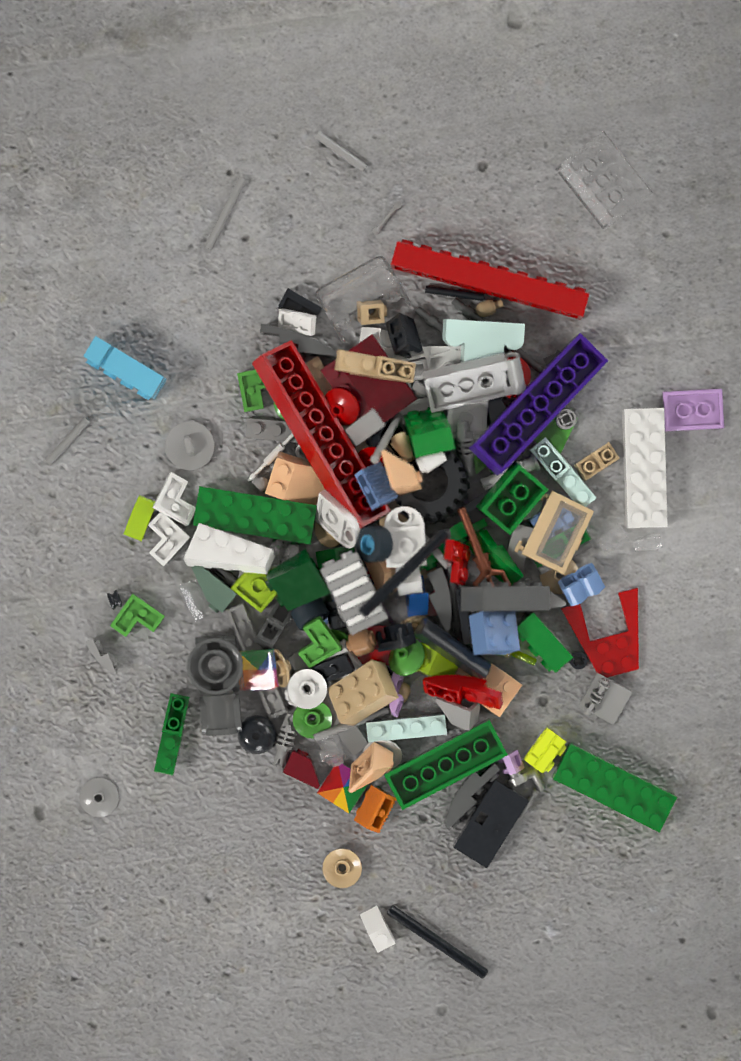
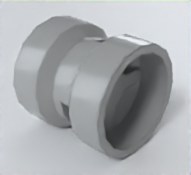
[555,409,576,430]

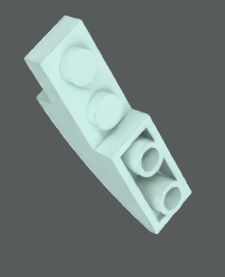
[530,437,597,507]

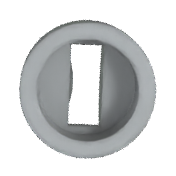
[252,476,269,493]

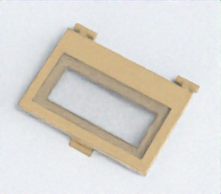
[514,491,594,575]

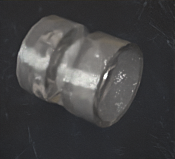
[271,539,300,565]

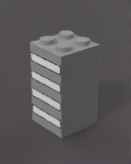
[320,550,388,635]

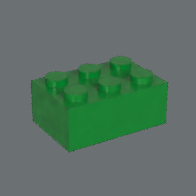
[403,407,455,458]
[476,461,549,535]
[517,612,573,673]

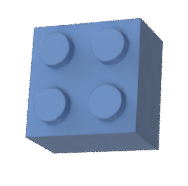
[469,611,520,655]

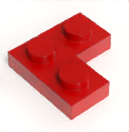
[444,539,471,585]

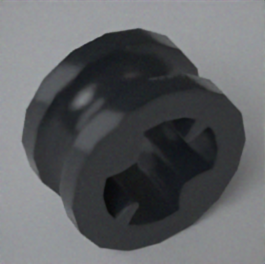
[107,590,123,610]
[569,651,588,670]

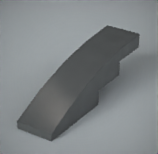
[260,324,337,358]

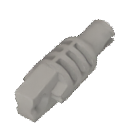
[456,421,476,476]
[272,713,297,769]

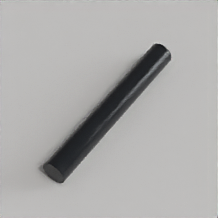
[425,285,484,301]

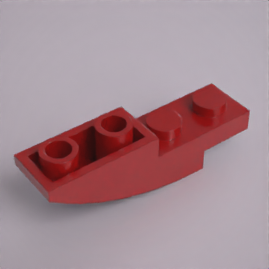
[423,675,503,710]

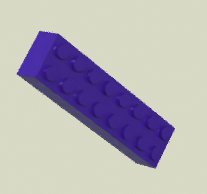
[469,333,608,476]

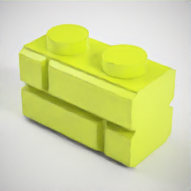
[523,727,567,773]

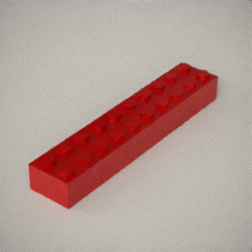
[391,239,589,320]
[252,340,391,529]

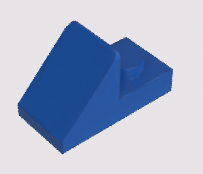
[405,575,429,617]

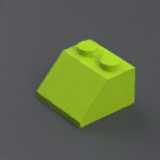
[416,641,459,677]

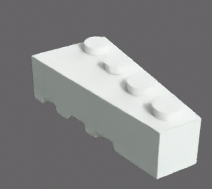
[184,523,275,574]

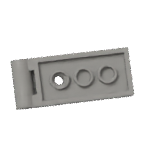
[422,352,526,413]

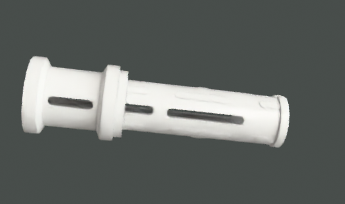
[480,454,540,491]

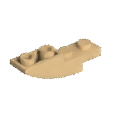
[335,350,416,383]

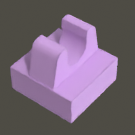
[498,750,525,775]

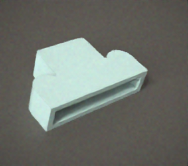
[442,319,525,363]

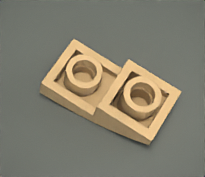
[574,442,620,482]

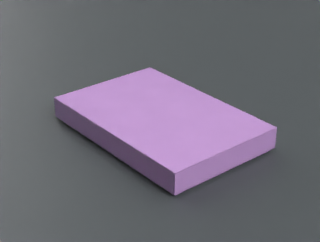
[662,389,724,432]

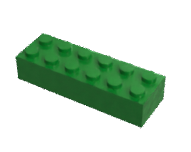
[193,486,317,544]
[384,718,508,810]
[552,742,677,833]

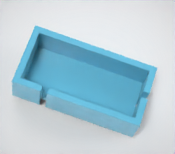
[83,336,167,400]

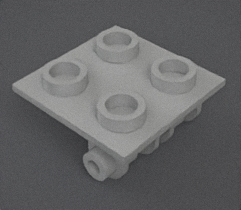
[579,673,632,725]

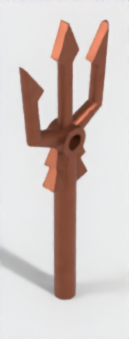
[458,507,511,587]

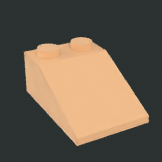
[265,451,325,505]
[455,663,522,717]

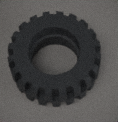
[395,450,470,524]

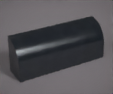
[414,618,491,679]

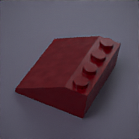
[320,334,418,423]

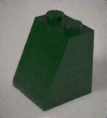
[265,548,331,611]

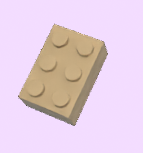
[327,660,399,726]

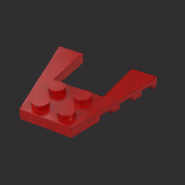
[561,588,639,678]

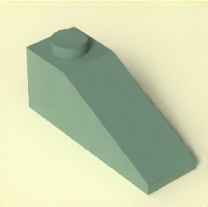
[191,566,238,613]

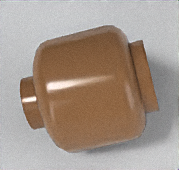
[346,629,377,657]

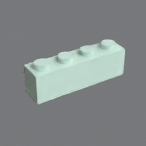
[366,713,447,743]

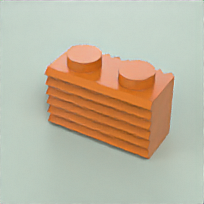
[354,785,397,833]

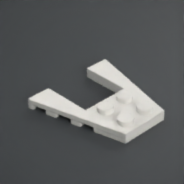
[383,345,461,424]

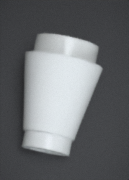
[415,452,447,474]

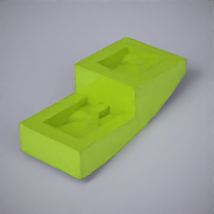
[123,495,155,542]

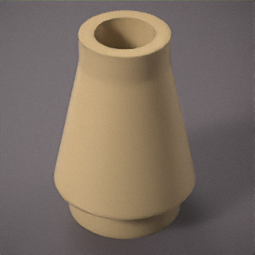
[391,432,415,463]

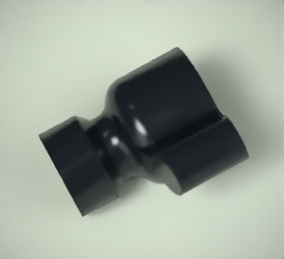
[326,601,347,630]

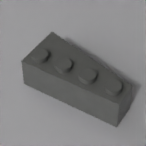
[461,582,550,611]

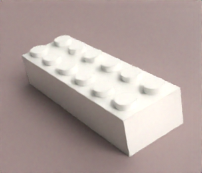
[622,408,668,528]

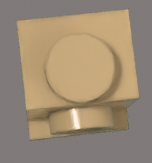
[357,300,387,325]

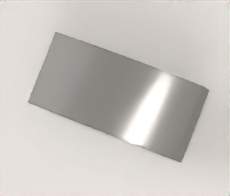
[85,638,119,673]

